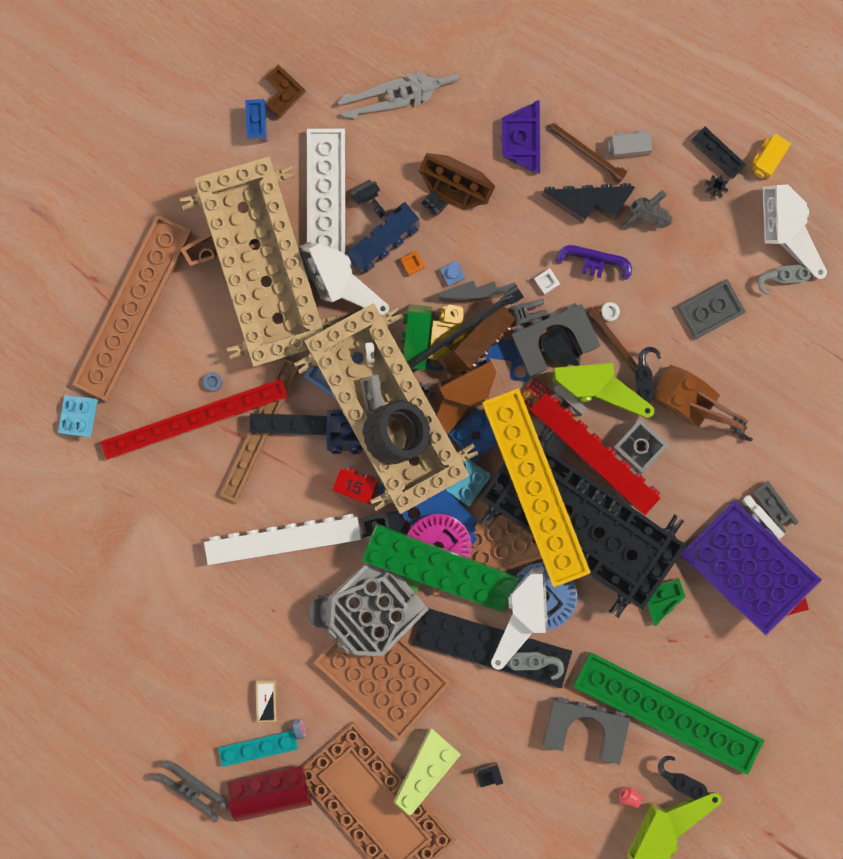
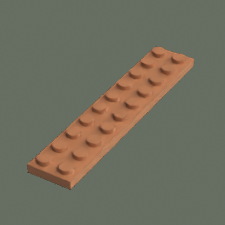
[72,214,192,402]

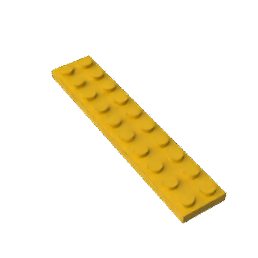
[482,388,591,587]

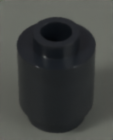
[351,179,380,205]

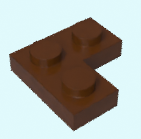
[265,64,306,118]

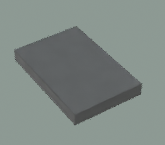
[677,279,746,340]

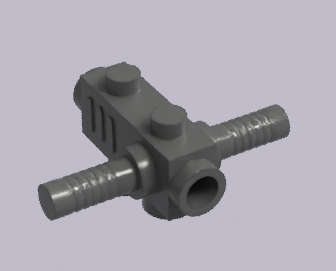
[623,190,672,229]

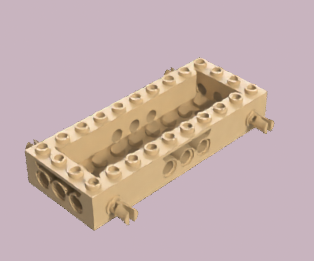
[180,156,339,367]
[294,303,478,514]

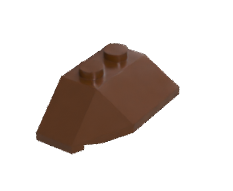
[419,153,495,209]

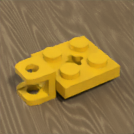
[427,305,464,360]

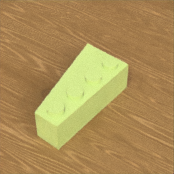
[393,729,461,816]

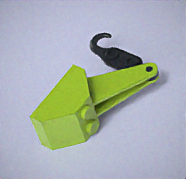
[552,347,661,418]
[627,756,722,859]

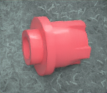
[620,786,643,809]

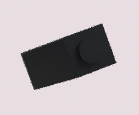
[540,327,581,366]
[360,511,406,537]

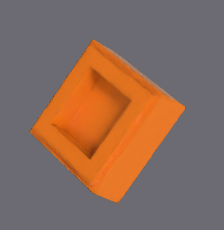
[400,251,425,277]

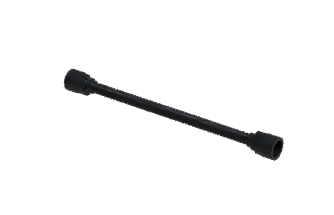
[407,284,524,369]

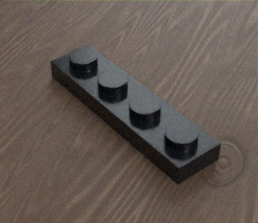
[249,413,327,435]

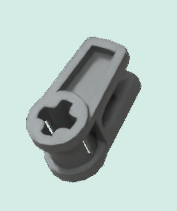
[508,298,548,327]

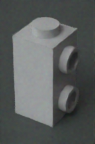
[608,130,652,159]

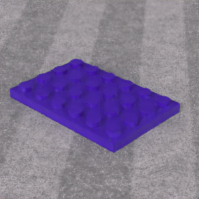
[681,501,822,636]

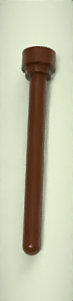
[550,123,628,184]
[586,305,637,373]

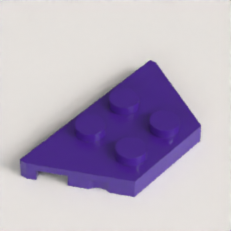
[502,100,540,174]

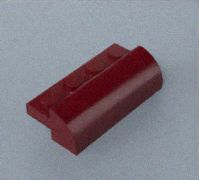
[227,765,312,822]

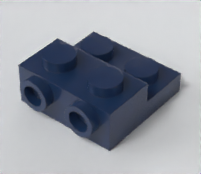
[327,410,364,454]

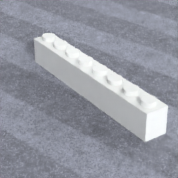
[204,514,362,565]

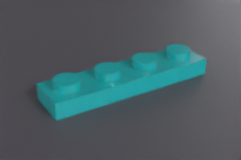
[218,730,299,767]

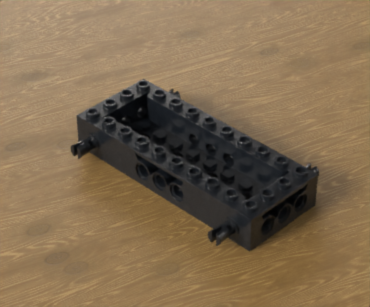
[479,426,687,618]

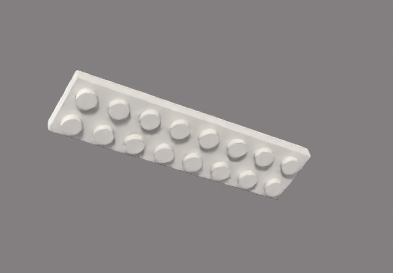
[307,129,345,280]

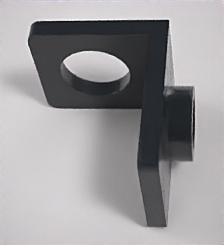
[372,198,403,219]

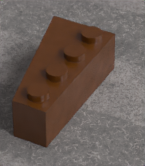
[437,306,515,376]

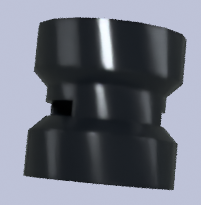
[421,191,448,218]

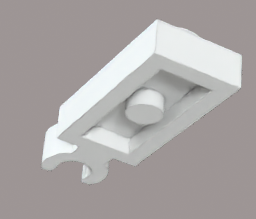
[741,495,785,540]

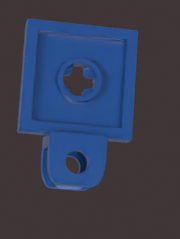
[449,409,497,463]

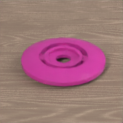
[407,514,472,558]

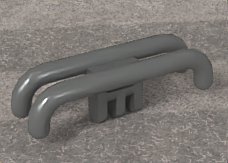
[153,760,228,822]

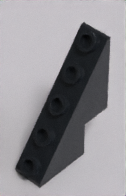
[542,183,635,223]

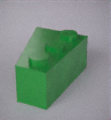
[400,304,432,370]

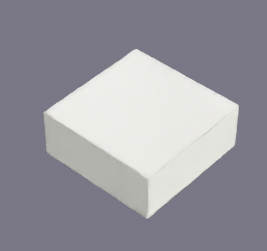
[534,268,560,295]

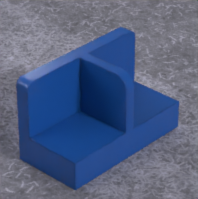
[245,99,268,142]

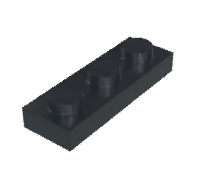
[691,126,747,180]

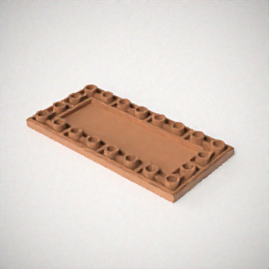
[304,722,456,859]

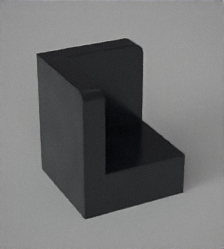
[475,762,504,787]

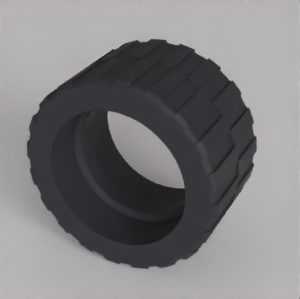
[363,400,430,465]

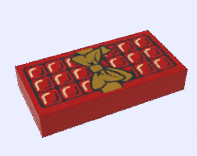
[521,378,549,415]

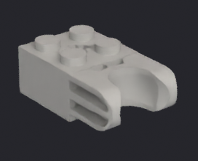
[613,419,669,475]

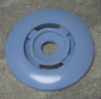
[512,562,577,630]

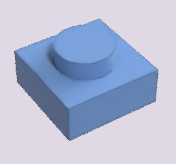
[440,261,466,287]

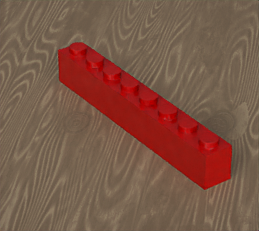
[530,393,661,516]

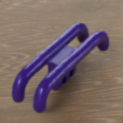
[556,245,632,280]

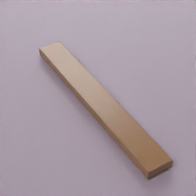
[219,357,301,504]

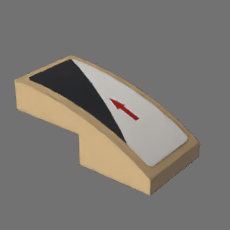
[256,680,277,722]

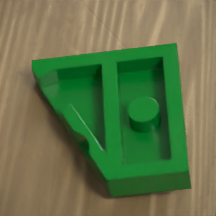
[647,578,686,626]

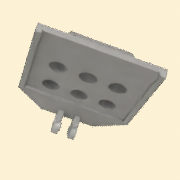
[326,562,429,656]

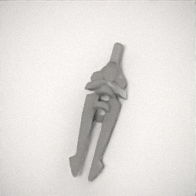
[338,72,459,119]

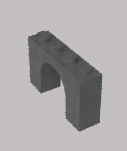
[511,303,600,378]
[542,697,630,765]

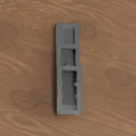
[438,281,516,301]

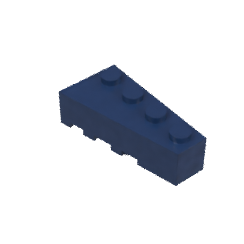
[346,202,420,274]

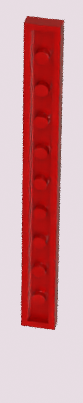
[100,379,288,460]

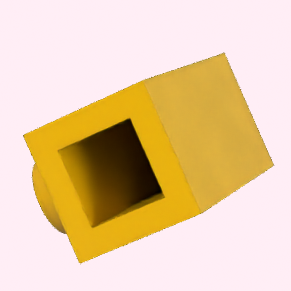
[751,134,791,179]

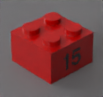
[332,467,378,505]

